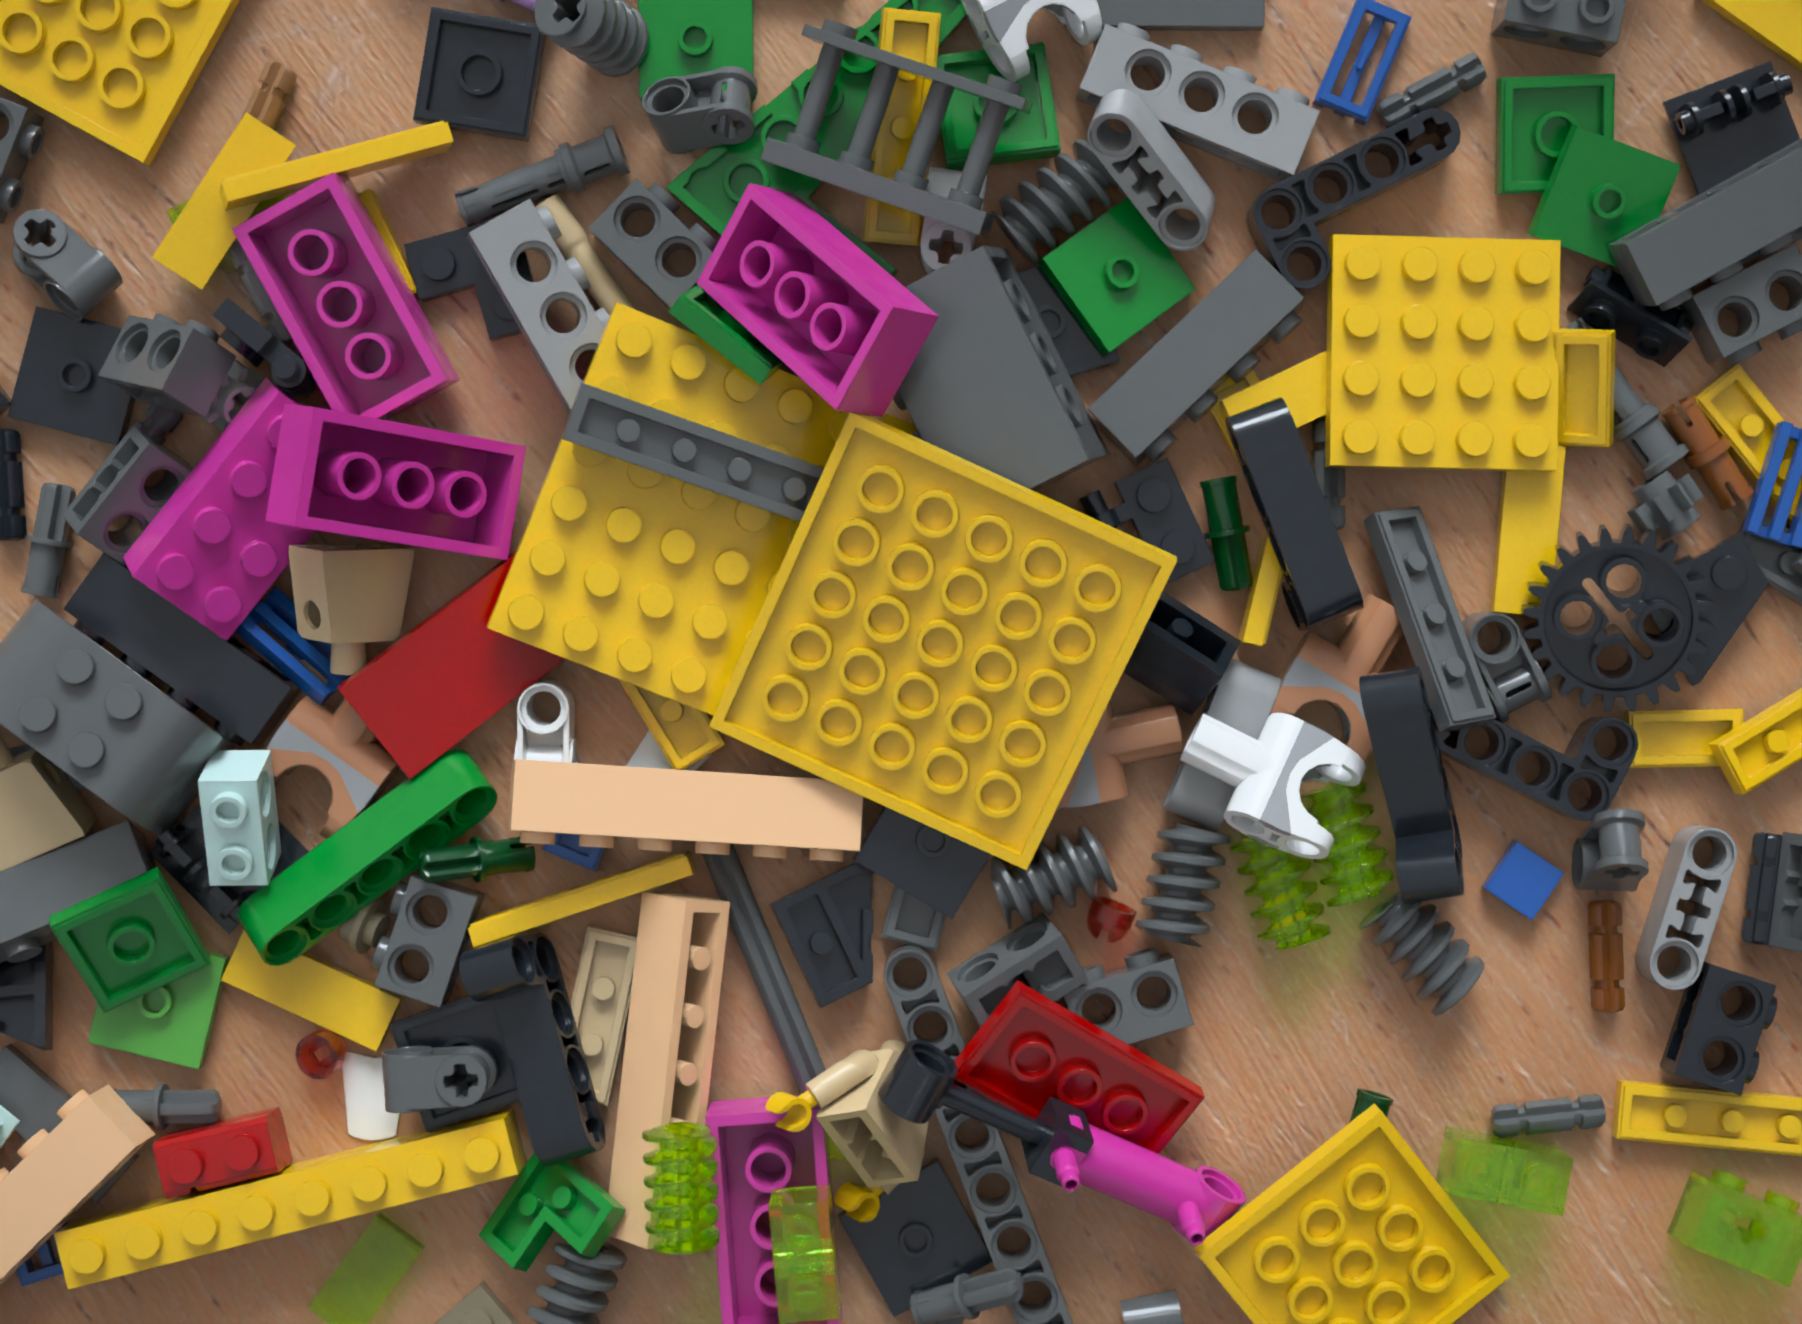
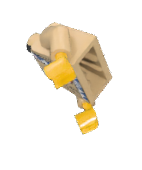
[765,1040,929,1222]

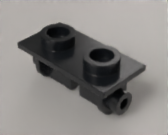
[1567,265,1694,367]

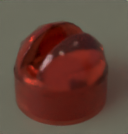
[1086,895,1137,943]
[295,1029,347,1079]

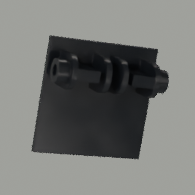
[1663,61,1800,195]
[149,804,309,934]

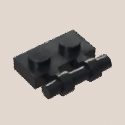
[212,297,317,398]
[1079,458,1215,584]

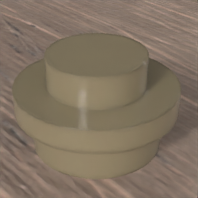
[339,899,390,954]

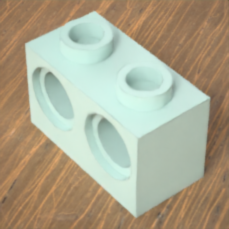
[198,750,282,886]

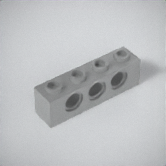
[1076,23,1320,182]
[467,199,609,415]

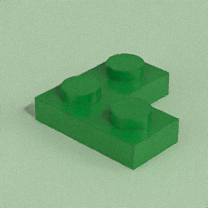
[479,1152,626,1272]

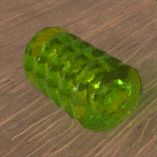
[1300,781,1394,907]
[1230,836,1332,950]
[642,1122,720,1254]

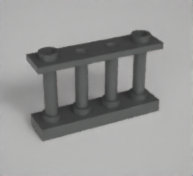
[761,19,1033,238]

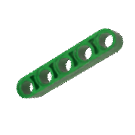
[237,749,497,966]

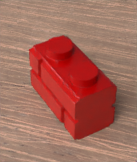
[153,1107,292,1199]

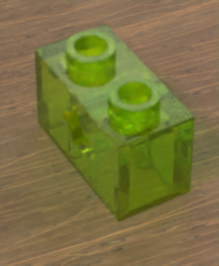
[1436,1126,1573,1216]
[1667,1168,1802,1287]
[768,1184,841,1324]

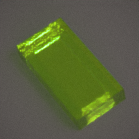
[308,1213,425,1324]

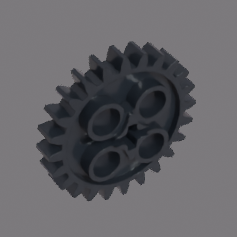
[1521,523,1715,712]

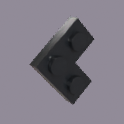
[404,221,535,342]

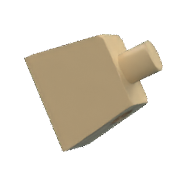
[289,543,414,675]
[0,734,96,872]

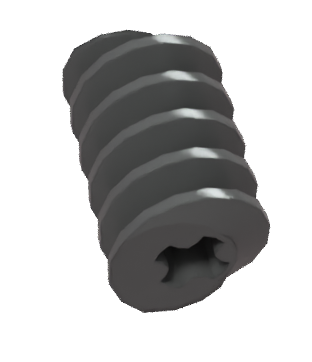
[534,0,649,77]
[991,139,1119,264]
[1135,821,1231,947]
[990,826,1117,929]
[1359,891,1484,1016]
[526,1241,627,1324]

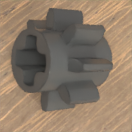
[1627,468,1704,540]

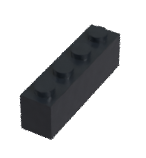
[63,553,301,746]
[1124,591,1241,716]

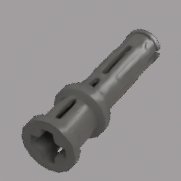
[455,125,631,226]
[1566,316,1690,481]

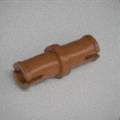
[1661,394,1754,510]

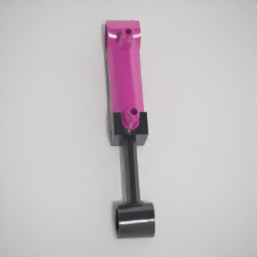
[878,1040,1246,1245]

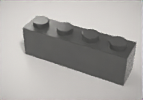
[1607,138,1802,311]
[1088,249,1304,467]
[0,820,156,963]

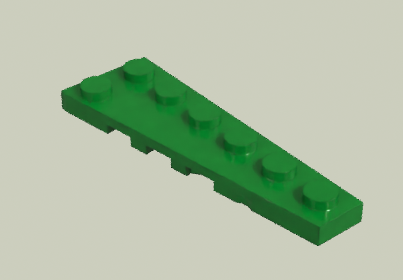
[666,0,968,237]

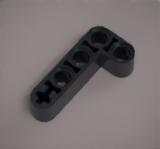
[1246,108,1461,295]
[1225,397,1364,631]
[1359,666,1464,904]
[1431,711,1638,821]
[459,933,605,1166]

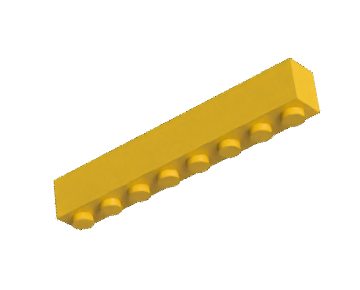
[54,1108,527,1290]

